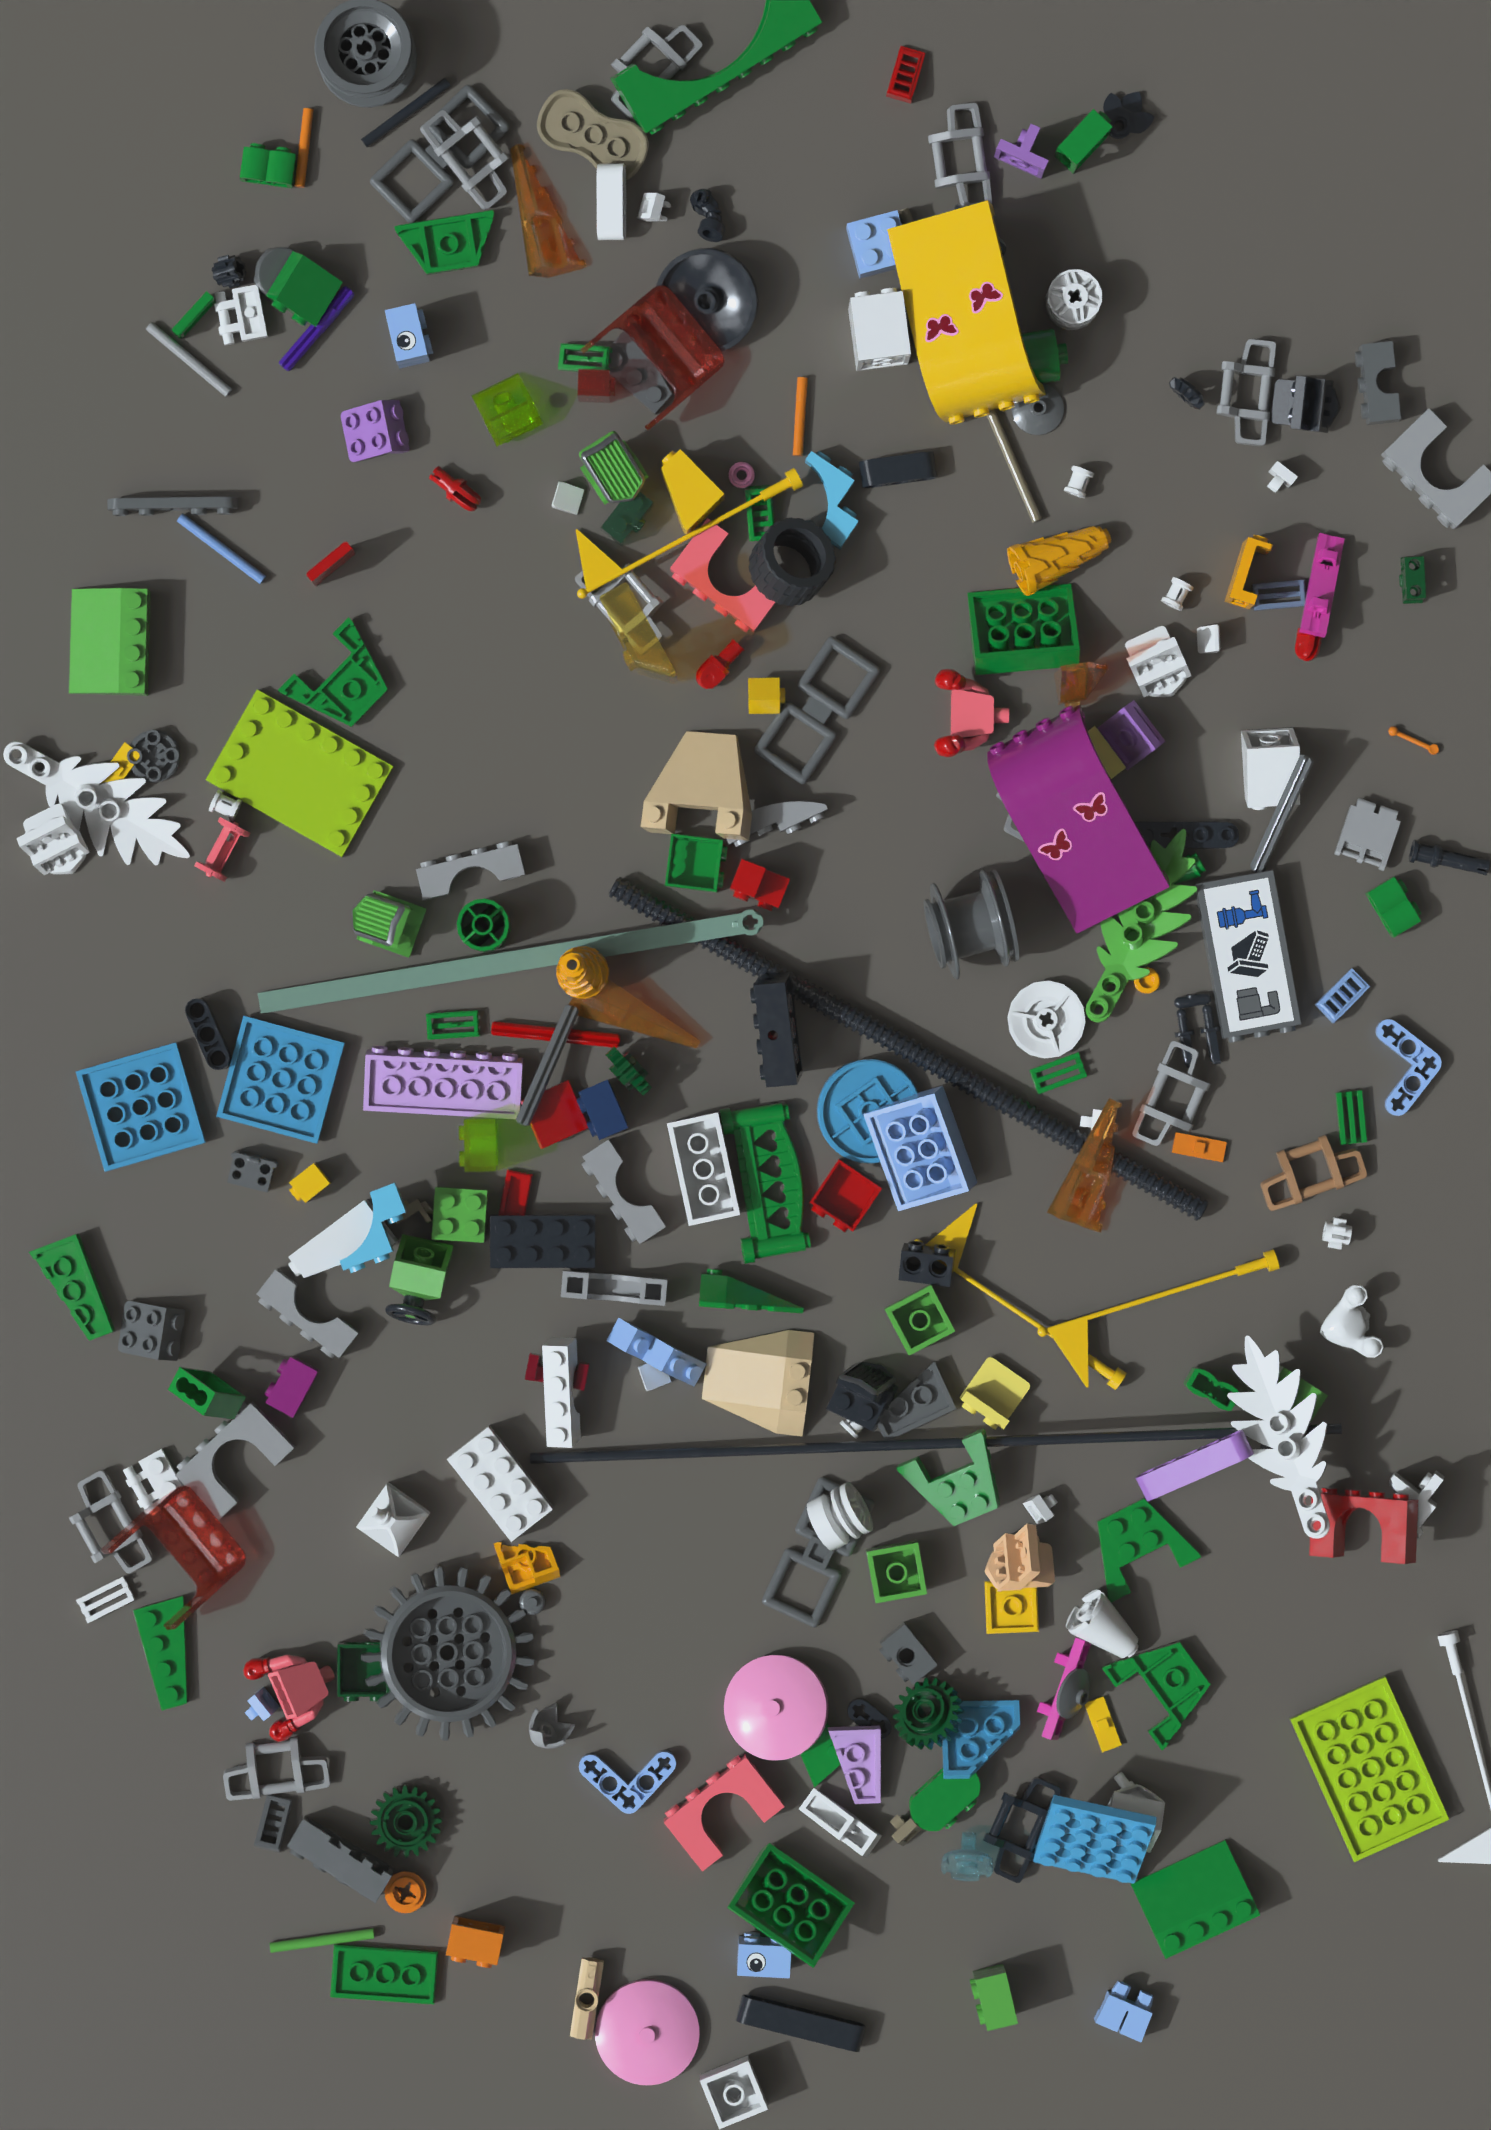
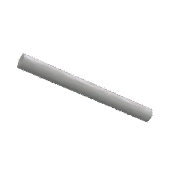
[146,322,232,397]

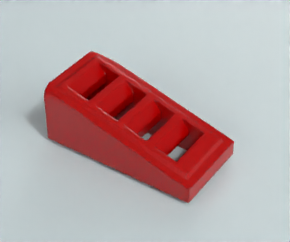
[886,46,925,104]

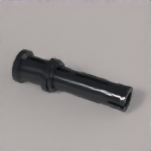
[1409,840,1490,876]

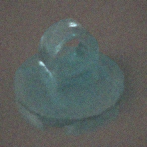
[941,1832,993,1881]

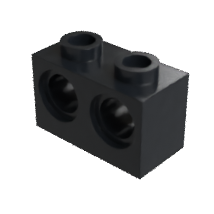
[898,1241,956,1287]

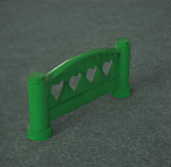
[719,1103,811,1264]

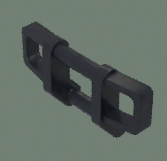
[983,1777,1061,1883]

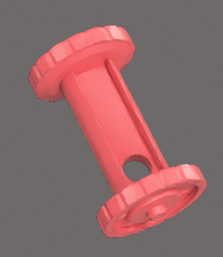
[194,817,250,882]

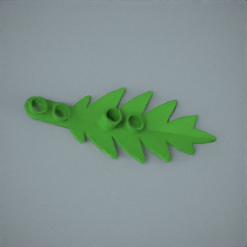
[1086,829,1197,1023]

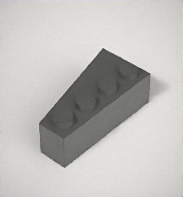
[287,1816,395,1903]

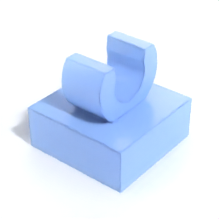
[245,1687,280,1721]

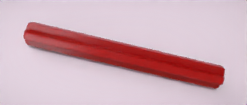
[491,1021,620,1048]

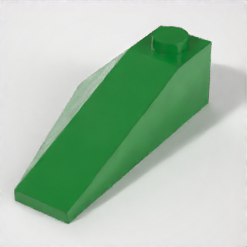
[699,1269,804,1313]

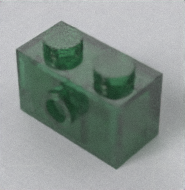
[601,491,654,546]

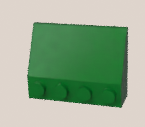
[967,584,1080,675]
[1130,1840,1260,1959]
[727,1843,855,1968]

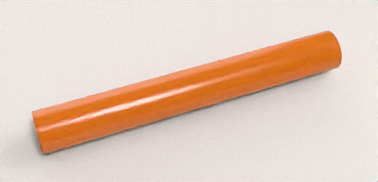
[294,108,314,188]
[793,377,808,456]

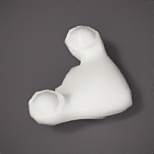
[1320,1285,1384,1358]

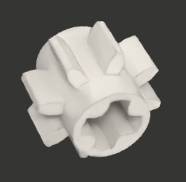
[1322,1217,1352,1250]

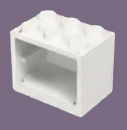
[848,288,911,371]

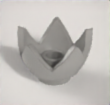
[529,1703,575,1749]

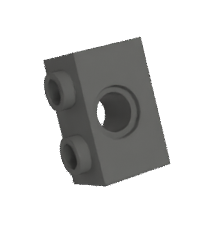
[880,1622,937,1685]

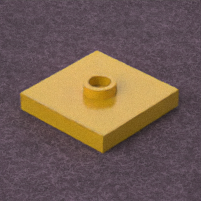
[984,1581,1039,1634]

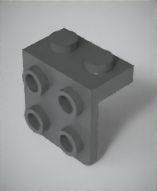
[118,1301,185,1361]

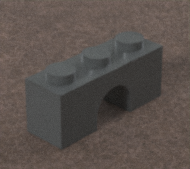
[1355,341,1401,425]

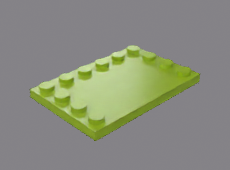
[206,690,393,857]
[1289,1676,1449,1862]

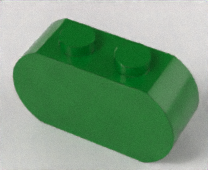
[909,1767,980,1831]

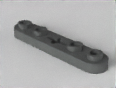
[107,497,238,516]

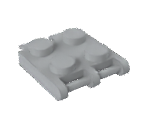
[1334,798,1401,871]

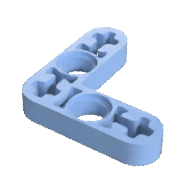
[1376,1019,1442,1116]
[579,1750,676,1814]

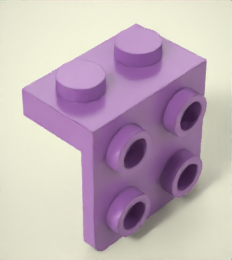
[341,400,410,462]

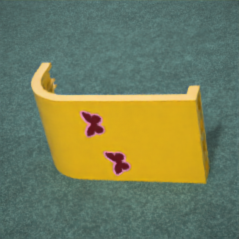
[887,200,1046,425]

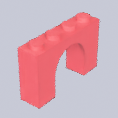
[670,518,776,633]
[664,1754,785,1872]

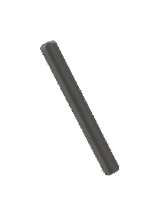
[1250,754,1314,873]
[516,1005,579,1126]

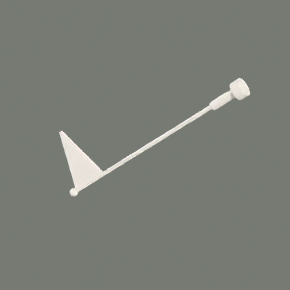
[1437,1630,1491,1864]

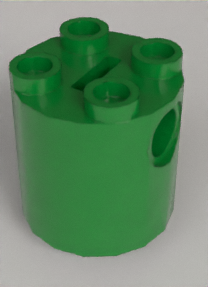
[1021,329,1068,383]
[457,898,511,952]

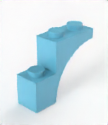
[805,451,859,549]
[340,1182,407,1273]

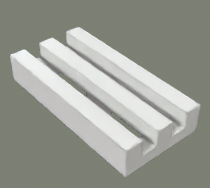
[76,1576,135,1623]

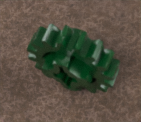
[605,1046,652,1096]

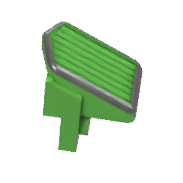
[579,431,649,505]
[352,890,426,958]

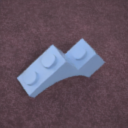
[606,1318,706,1387]

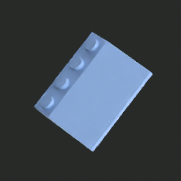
[863,1086,977,1211]

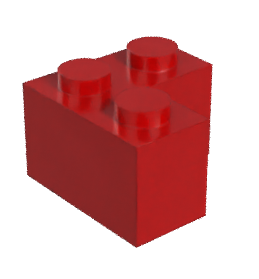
[730,859,790,912]

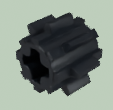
[212,255,246,288]

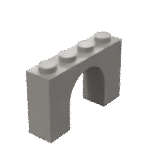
[1381,408,1491,529]
[175,1401,296,1520]

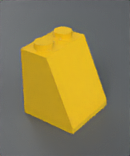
[661,449,724,534]

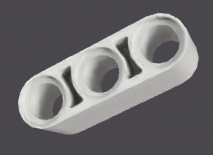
[597,163,626,240]

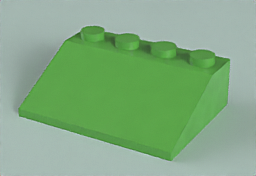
[69,588,151,696]

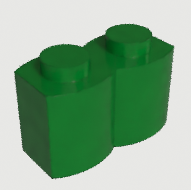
[240,143,297,188]
[1365,877,1422,938]
[1183,1367,1239,1411]

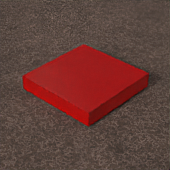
[306,541,356,587]
[520,1080,588,1149]

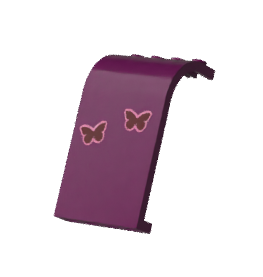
[987,705,1170,934]

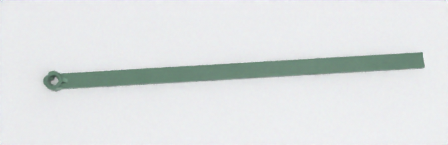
[258,909,764,1014]

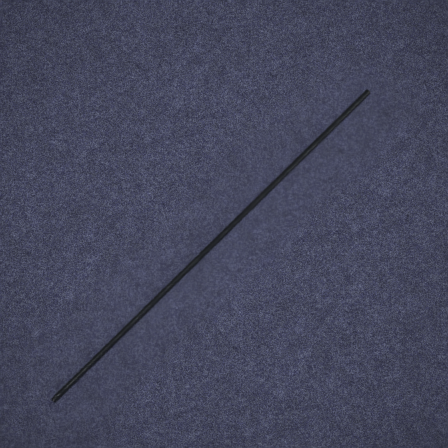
[530,1424,1342,1464]

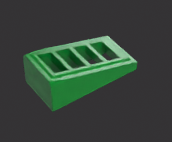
[745,485,774,542]

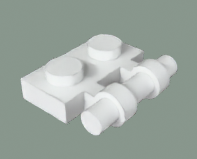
[214,285,268,345]
[123,1449,187,1516]

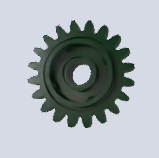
[893,1678,964,1750]
[370,1784,442,1858]

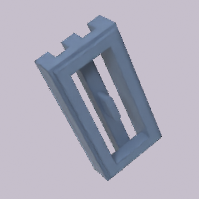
[1252,580,1306,611]

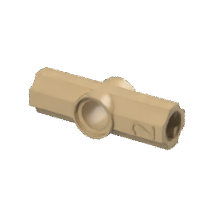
[570,1957,604,2040]

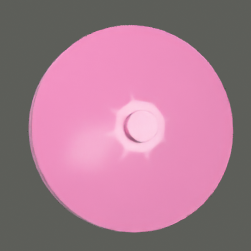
[724,1655,828,1760]
[595,1979,700,2085]

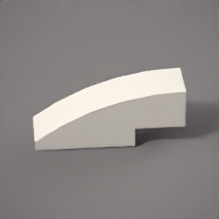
[799,1788,882,1857]

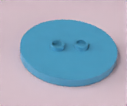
[817,1059,918,1163]

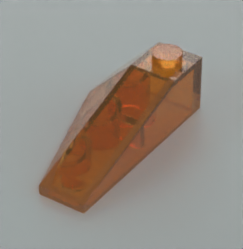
[1054,662,1108,708]

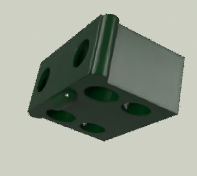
[1399,556,1426,604]

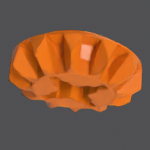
[384,1871,426,1913]

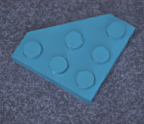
[942,1700,1020,1779]

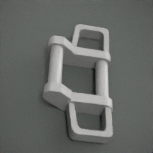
[611,25,702,118]
[928,103,992,207]
[420,110,510,210]
[1216,339,1276,446]
[575,563,663,656]
[1132,1041,1211,1146]
[69,1470,153,1573]
[223,1737,330,1801]

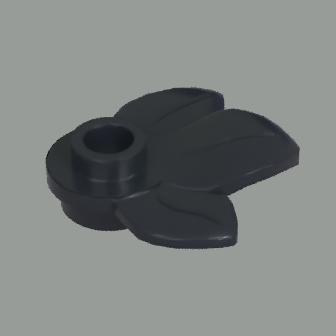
[1103,92,1154,139]

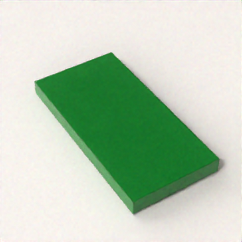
[330,1944,438,2005]

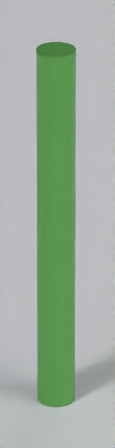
[270,1928,375,1953]

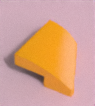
[494,1542,560,1595]

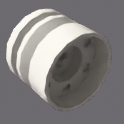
[1045,269,1102,330]
[807,1482,873,1551]

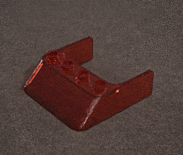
[580,285,725,430]
[101,1486,246,1630]

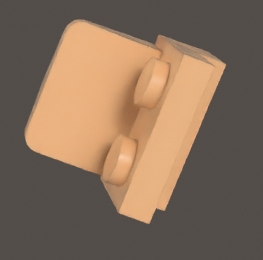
[985,1524,1055,1592]

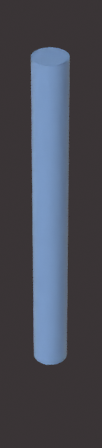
[177,513,266,584]

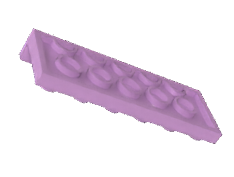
[363,1046,523,1119]

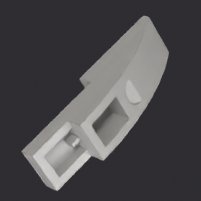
[726,801,828,847]

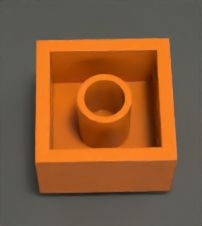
[446,1916,505,1968]

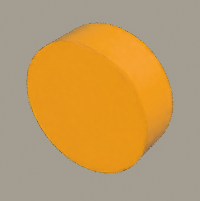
[1133,967,1160,994]

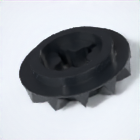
[1169,377,1205,410]

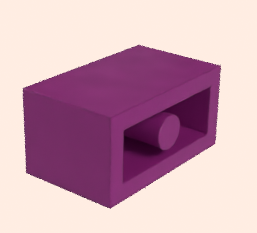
[264,1356,320,1418]

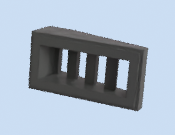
[254,1795,293,1853]

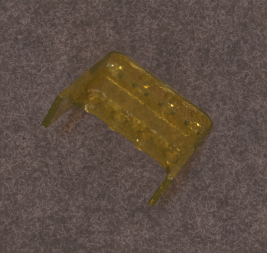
[600,582,678,684]

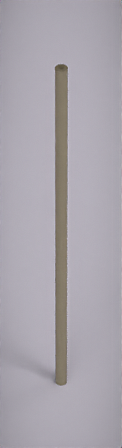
[899,208,1042,523]

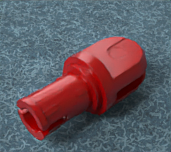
[429,466,481,511]
[1295,628,1323,661]
[696,639,745,689]

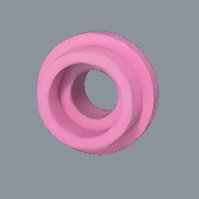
[729,462,755,488]

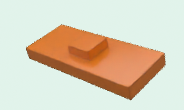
[1171,1132,1227,1162]

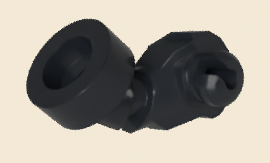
[690,189,725,242]

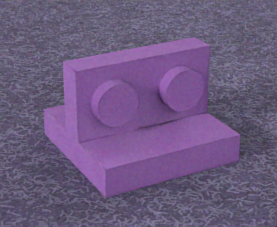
[994,124,1049,179]
[1097,700,1165,770]

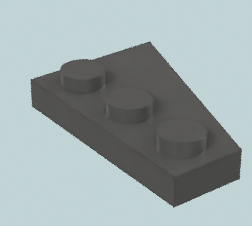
[597,323,672,414]
[878,1362,956,1440]

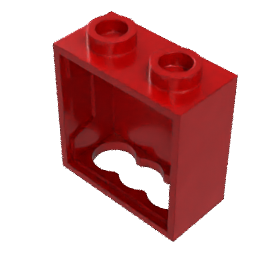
[809,1159,882,1233]

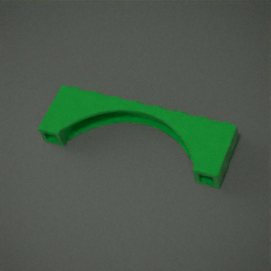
[610,0,822,135]

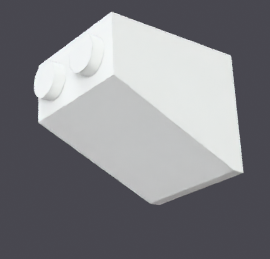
[1241,728,1300,810]

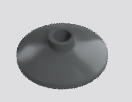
[1012,383,1064,435]
[1056,1668,1090,1719]

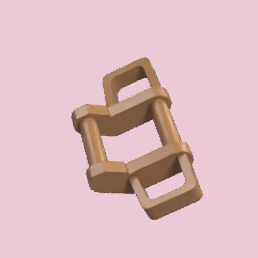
[1260,1135,1367,1211]

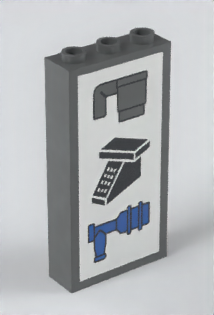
[1194,870,1301,1043]

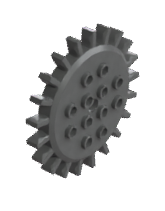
[361,1566,534,1741]

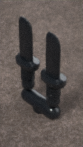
[1174,993,1221,1068]

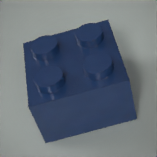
[576,1080,629,1140]

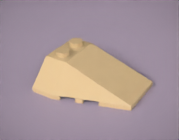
[702,1330,814,1436]

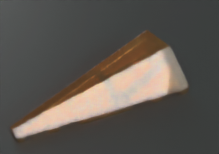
[511,144,586,278]
[1047,1098,1122,1233]

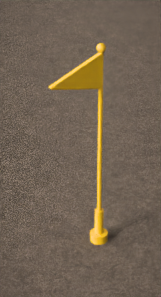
[576,468,803,599]
[914,1204,1127,1390]
[1037,1249,1280,1388]

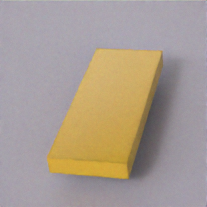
[100,742,140,784]
[1085,1696,1122,1753]

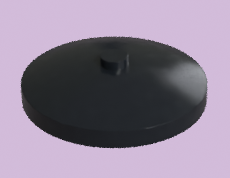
[654,248,759,354]

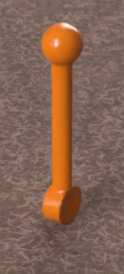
[1388,726,1439,755]

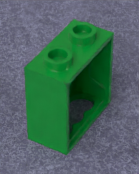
[1054,109,1112,174]
[266,251,343,327]
[665,834,728,893]
[168,1367,246,1419]

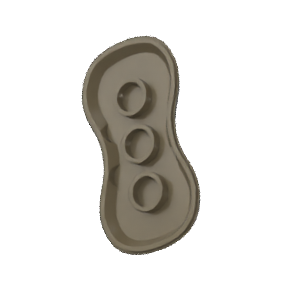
[537,89,648,180]

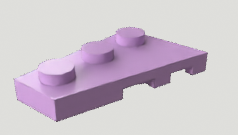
[828,1726,881,1804]

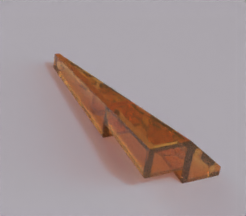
[568,979,701,1048]

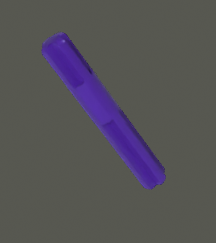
[279,286,355,371]

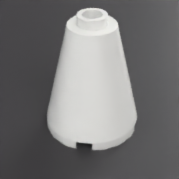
[1066,1589,1138,1658]

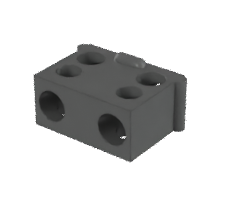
[227,1150,279,1193]

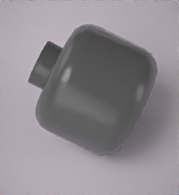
[519,1588,546,1615]

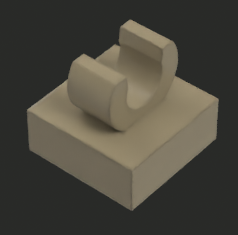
[890,1815,922,1847]

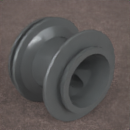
[314,0,417,108]
[923,870,1019,980]

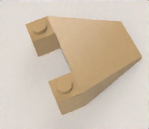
[641,731,752,841]

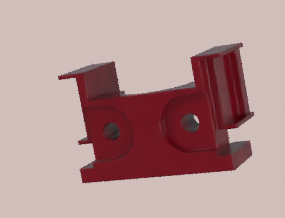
[525,1353,589,1391]

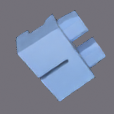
[1094,1980,1153,2042]

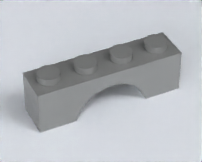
[416,841,526,901]
[581,1139,666,1244]
[256,1269,360,1359]
[561,1270,668,1306]

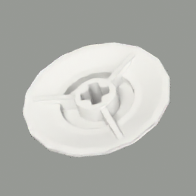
[1007,980,1086,1059]

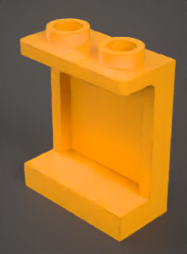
[1224,535,1273,609]

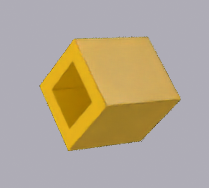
[748,678,785,714]
[289,1163,331,1203]

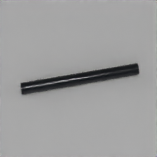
[361,78,451,147]

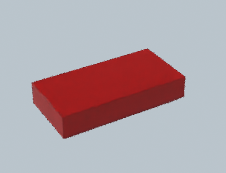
[499,1170,533,1215]

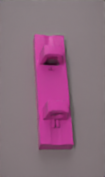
[1299,533,1345,638]
[1037,1638,1091,1740]

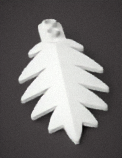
[3,741,190,865]
[1227,1336,1330,1539]

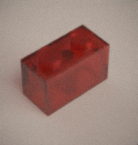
[577,369,616,403]

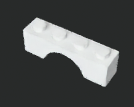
[542,1337,581,1448]

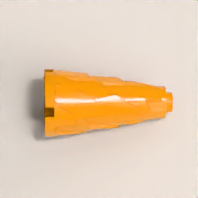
[1007,526,1111,596]
[556,946,609,999]

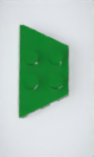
[394,210,494,275]

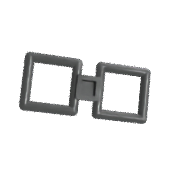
[370,85,510,223]
[754,636,880,784]
[762,1477,875,1628]

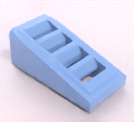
[1314,968,1370,1023]

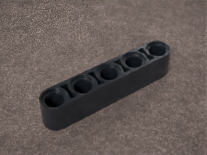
[736,1994,866,2052]

